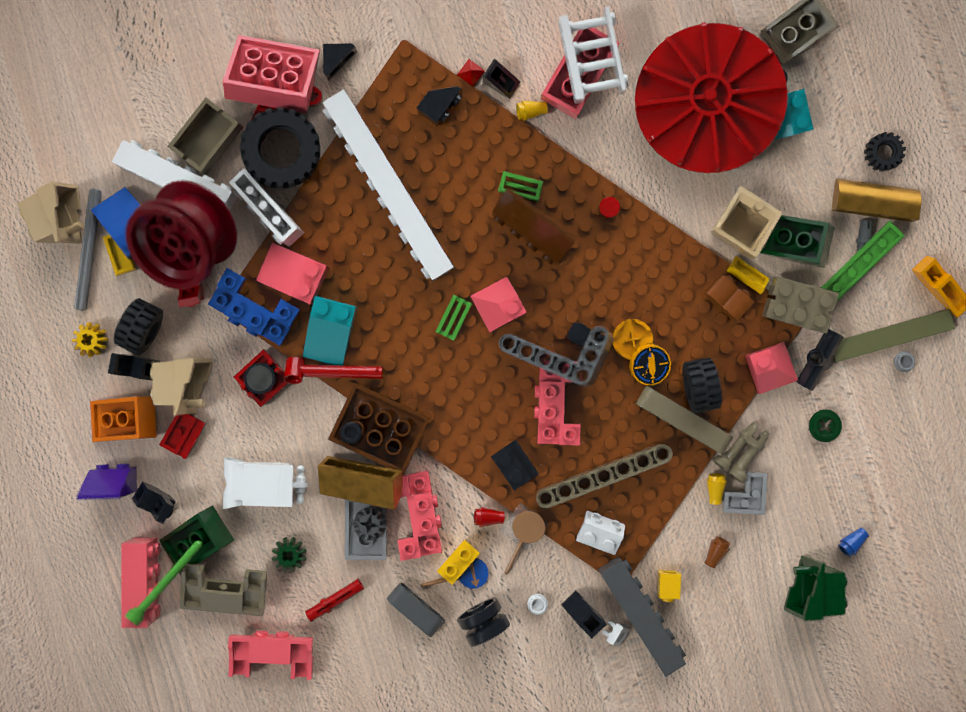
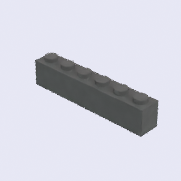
[598,556,686,677]

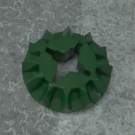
[808,410,842,442]

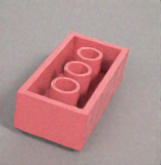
[541,27,620,120]
[121,537,161,628]

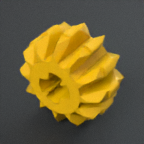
[71,322,109,357]

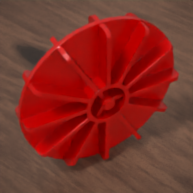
[635,22,788,174]

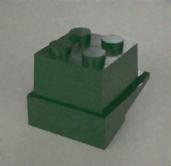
[784,555,848,621]

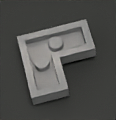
[722,472,767,515]

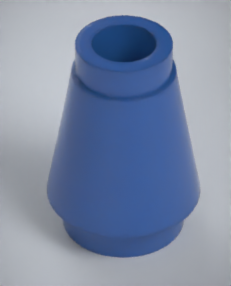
[838,527,869,557]

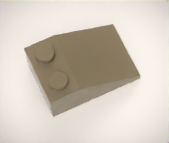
[761,0,840,64]

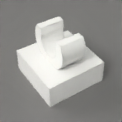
[602,621,630,647]

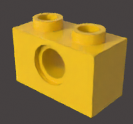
[437,539,480,585]

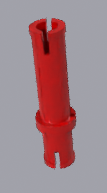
[305,578,364,622]

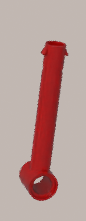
[284,357,383,384]

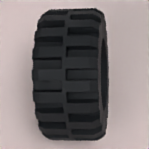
[240,107,321,189]

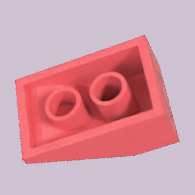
[256,243,329,305]

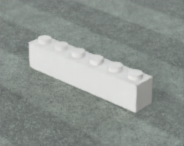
[112,140,237,211]

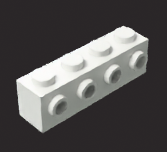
[229,168,304,247]

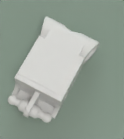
[223,457,308,509]

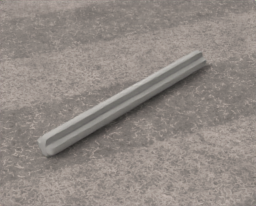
[74,189,102,311]

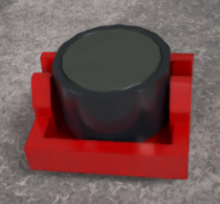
[233,349,288,407]

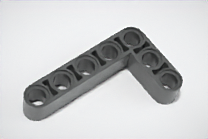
[499,326,613,387]

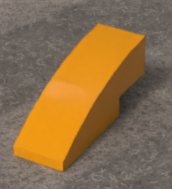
[912,256,966,318]

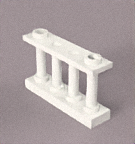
[558,6,629,104]

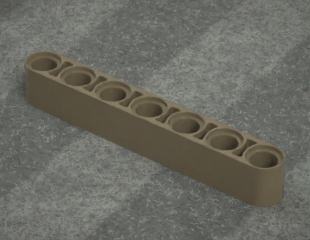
[536,443,673,508]

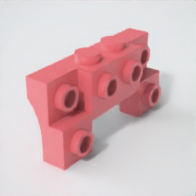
[534,361,582,445]
[397,470,442,561]
[228,630,314,680]

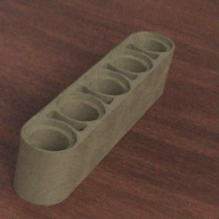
[635,386,733,455]

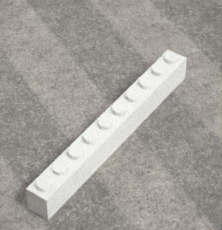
[322,89,454,281]

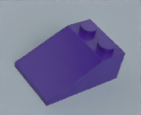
[77,463,137,500]

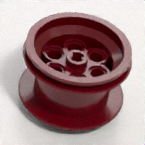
[125,180,237,290]

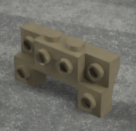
[180,564,267,616]

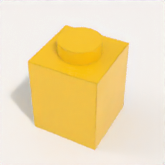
[657,570,681,602]

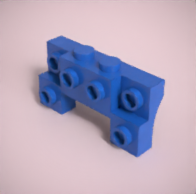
[208,268,301,346]

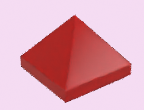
[457,59,485,87]

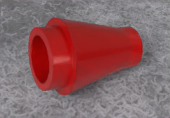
[474,507,505,527]

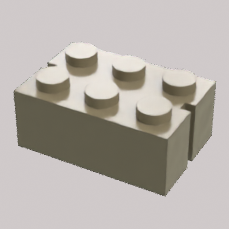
[167,97,243,175]
[762,276,839,334]

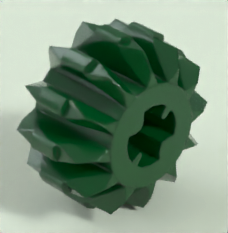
[272,537,307,572]

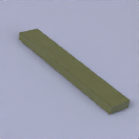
[833,309,955,362]

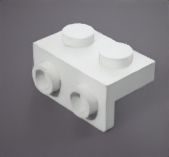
[576,511,625,555]

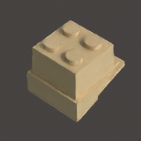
[17,181,84,244]
[710,186,782,259]
[150,358,213,415]

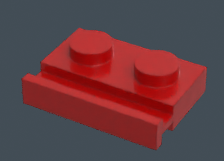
[159,414,207,459]

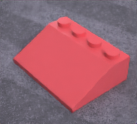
[222,35,320,113]

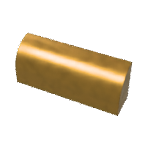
[831,178,922,222]
[318,456,402,510]

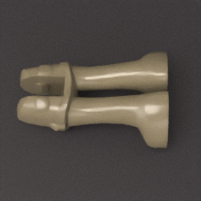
[712,421,770,484]

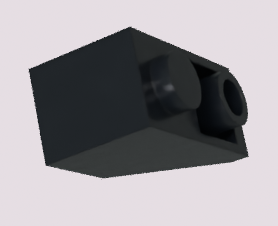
[417,86,462,126]
[561,590,607,639]

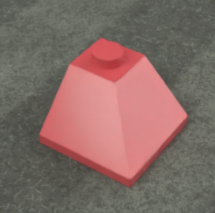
[470,277,527,332]
[745,342,798,394]

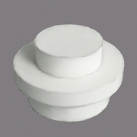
[527,594,548,615]

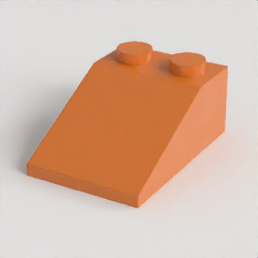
[90,396,157,442]

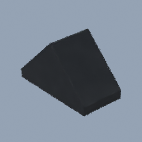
[323,43,357,80]
[483,59,521,99]

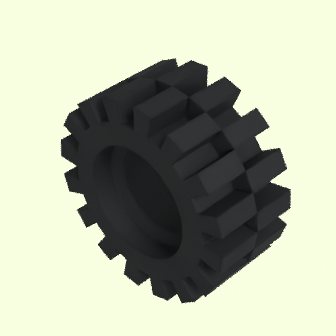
[864,132,906,172]

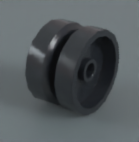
[457,597,510,647]

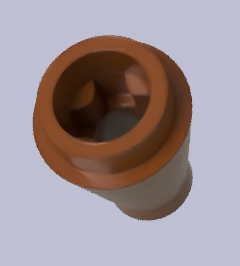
[704,536,730,568]

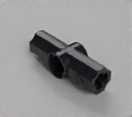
[796,329,844,391]

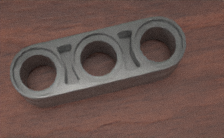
[387,582,445,637]

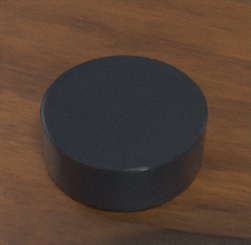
[340,422,362,444]

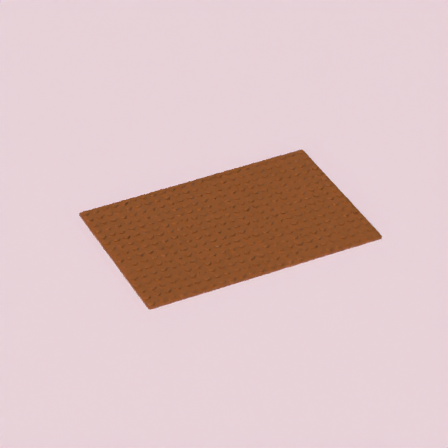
[239,40,802,574]

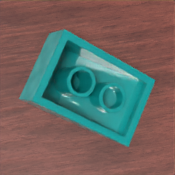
[774,89,814,140]
[303,296,358,366]

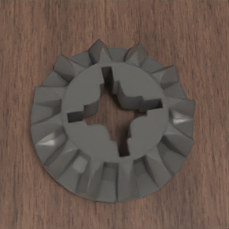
[353,507,386,541]

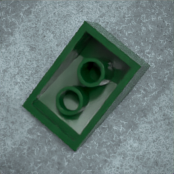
[760,215,835,268]
[159,505,234,575]

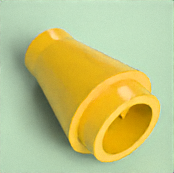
[516,100,548,121]
[706,473,727,505]

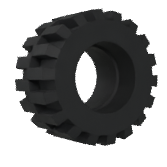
[114,298,163,356]
[682,357,722,413]

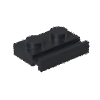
[491,439,539,491]

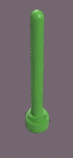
[125,540,202,626]

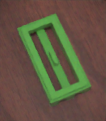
[498,171,543,202]
[435,294,472,341]

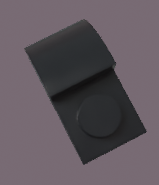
[108,353,160,380]
[132,481,176,524]

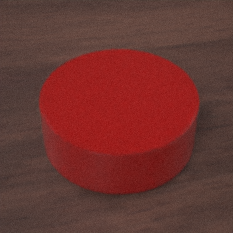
[599,197,620,218]

